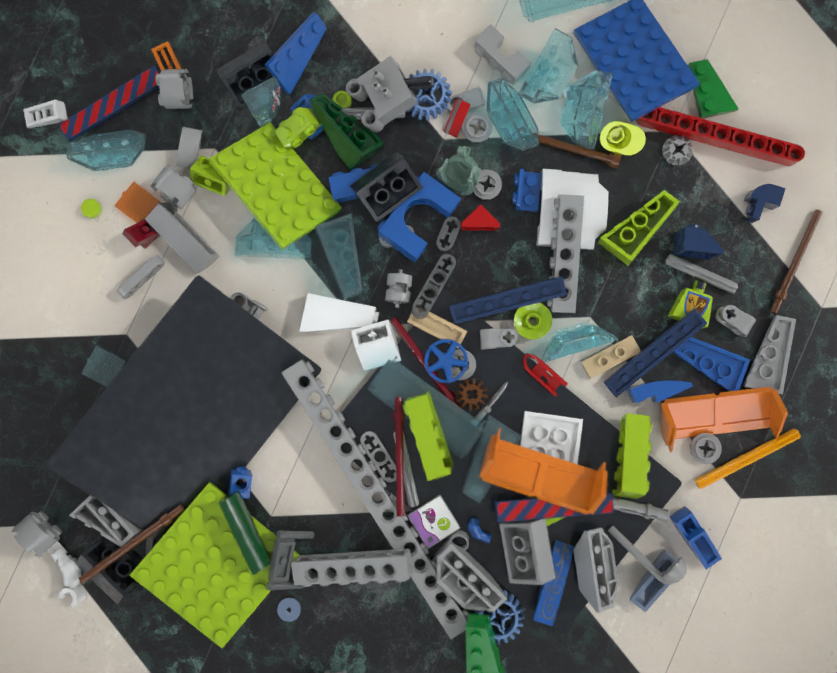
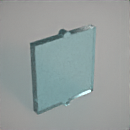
[81,346,126,387]

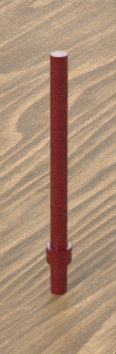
[390,317,464,414]
[393,397,405,516]

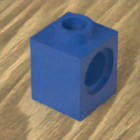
[228,467,252,499]

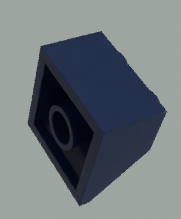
[672,224,723,260]

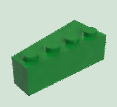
[466,614,505,673]

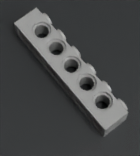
[547,194,584,313]
[291,549,413,587]

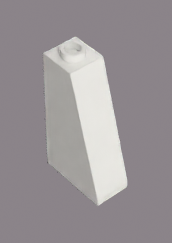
[300,293,379,333]

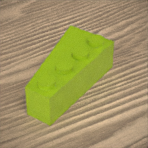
[598,190,680,266]
[403,391,454,481]
[613,413,652,499]

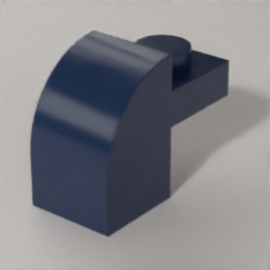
[744,184,786,223]

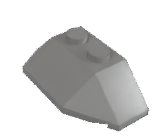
[574,527,618,613]
[437,543,507,612]

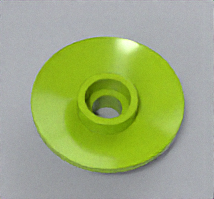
[514,303,552,340]

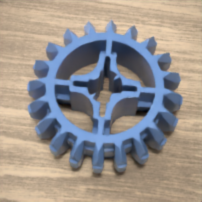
[407,68,452,121]
[473,590,525,645]

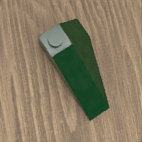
[309,93,384,170]

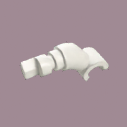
[47,541,86,608]

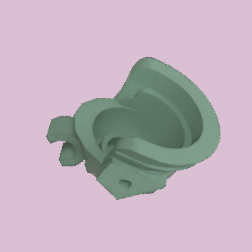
[436,146,481,195]

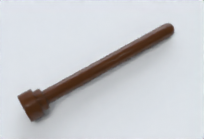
[532,134,621,169]

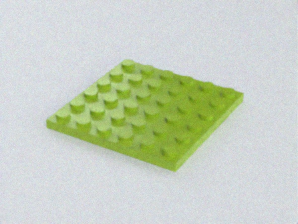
[130,482,299,648]

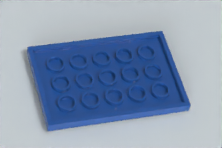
[573,0,700,122]

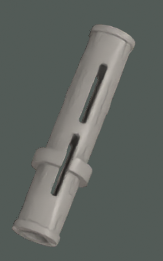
[613,497,669,522]

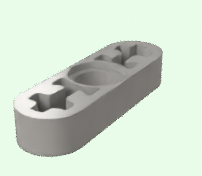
[117,255,165,299]
[360,431,396,482]

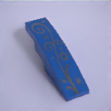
[533,539,574,626]

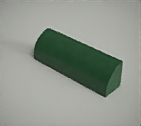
[219,490,271,575]

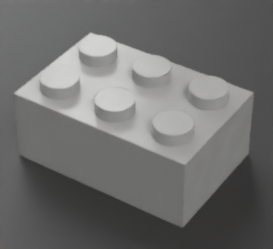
[500,519,555,585]

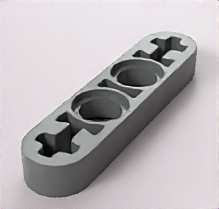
[411,254,456,319]

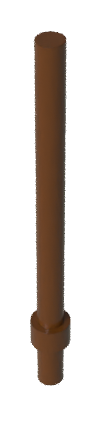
[769,209,823,314]
[79,504,185,584]

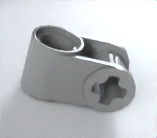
[230,292,268,320]
[715,305,756,337]
[480,329,517,350]

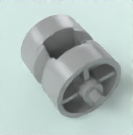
[385,269,412,308]

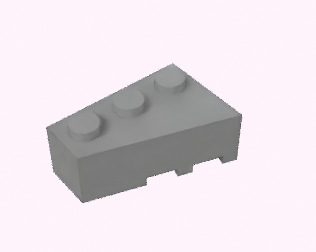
[69,495,143,547]

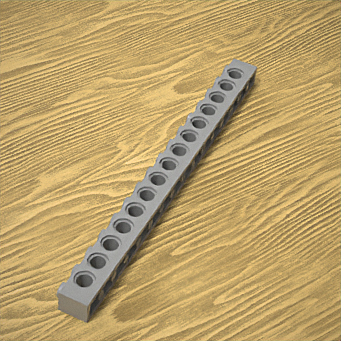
[282,360,469,639]

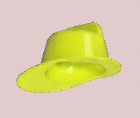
[600,121,646,155]

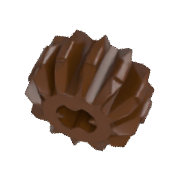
[455,378,488,411]

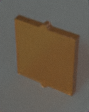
[115,182,160,223]

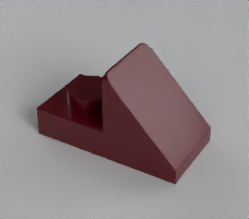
[122,220,160,249]

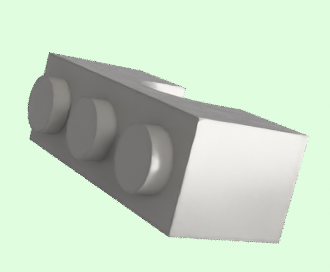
[474,24,531,85]

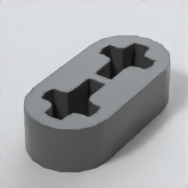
[436,217,461,252]

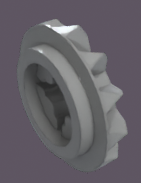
[462,112,492,143]
[662,135,693,165]
[473,169,502,200]
[451,349,476,380]
[690,433,722,464]

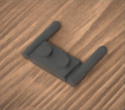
[266,531,315,590]

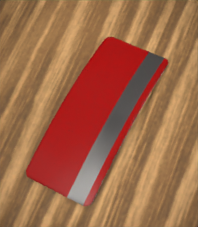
[444,99,471,138]

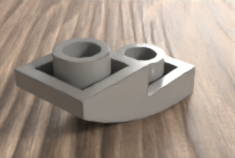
[176,126,202,169]

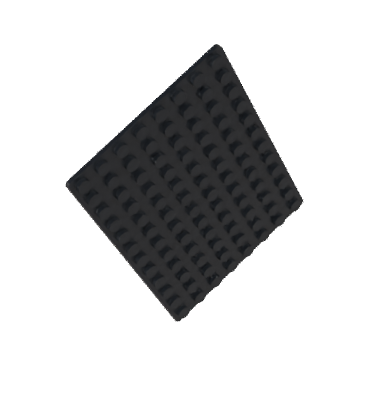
[46,275,321,540]

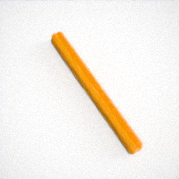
[695,429,801,489]

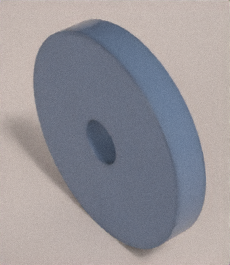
[277,597,301,622]

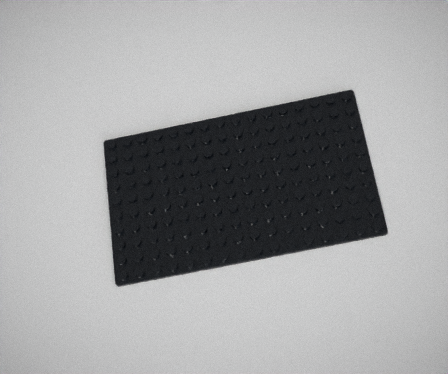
[331,289,682,633]

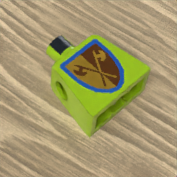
[667,281,713,329]

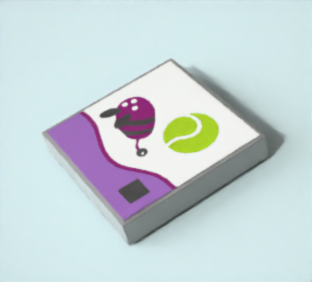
[407,494,461,549]

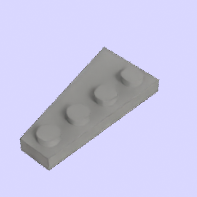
[742,315,796,394]

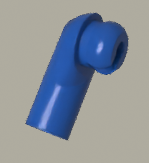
[468,518,492,544]

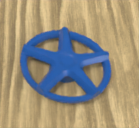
[425,339,468,383]

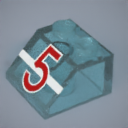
[241,76,283,126]

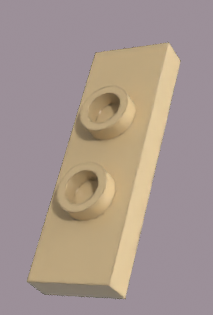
[407,307,467,349]
[581,335,641,379]

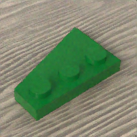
[688,59,739,119]

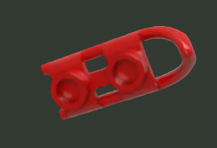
[523,353,568,397]

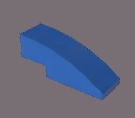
[626,380,693,403]
[669,506,722,570]

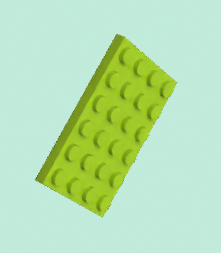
[209,122,342,250]

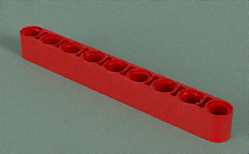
[636,107,805,166]

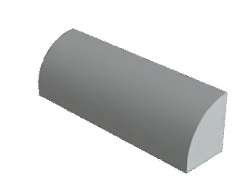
[145,202,219,274]

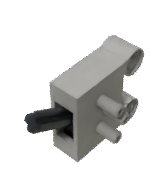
[346,56,433,132]

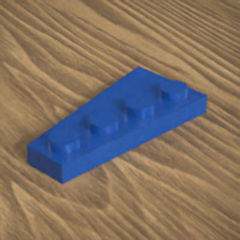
[265,13,327,95]
[673,337,750,392]

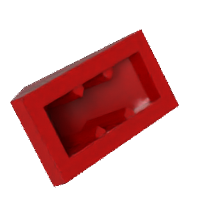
[461,205,500,231]

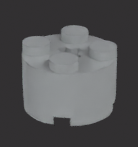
[156,69,193,109]
[150,165,196,210]
[12,511,62,557]

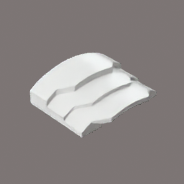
[537,169,608,250]

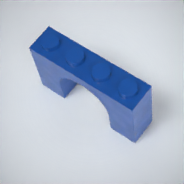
[378,172,461,263]

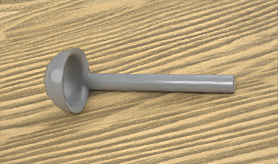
[608,526,687,584]

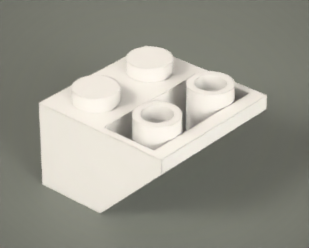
[351,320,401,371]

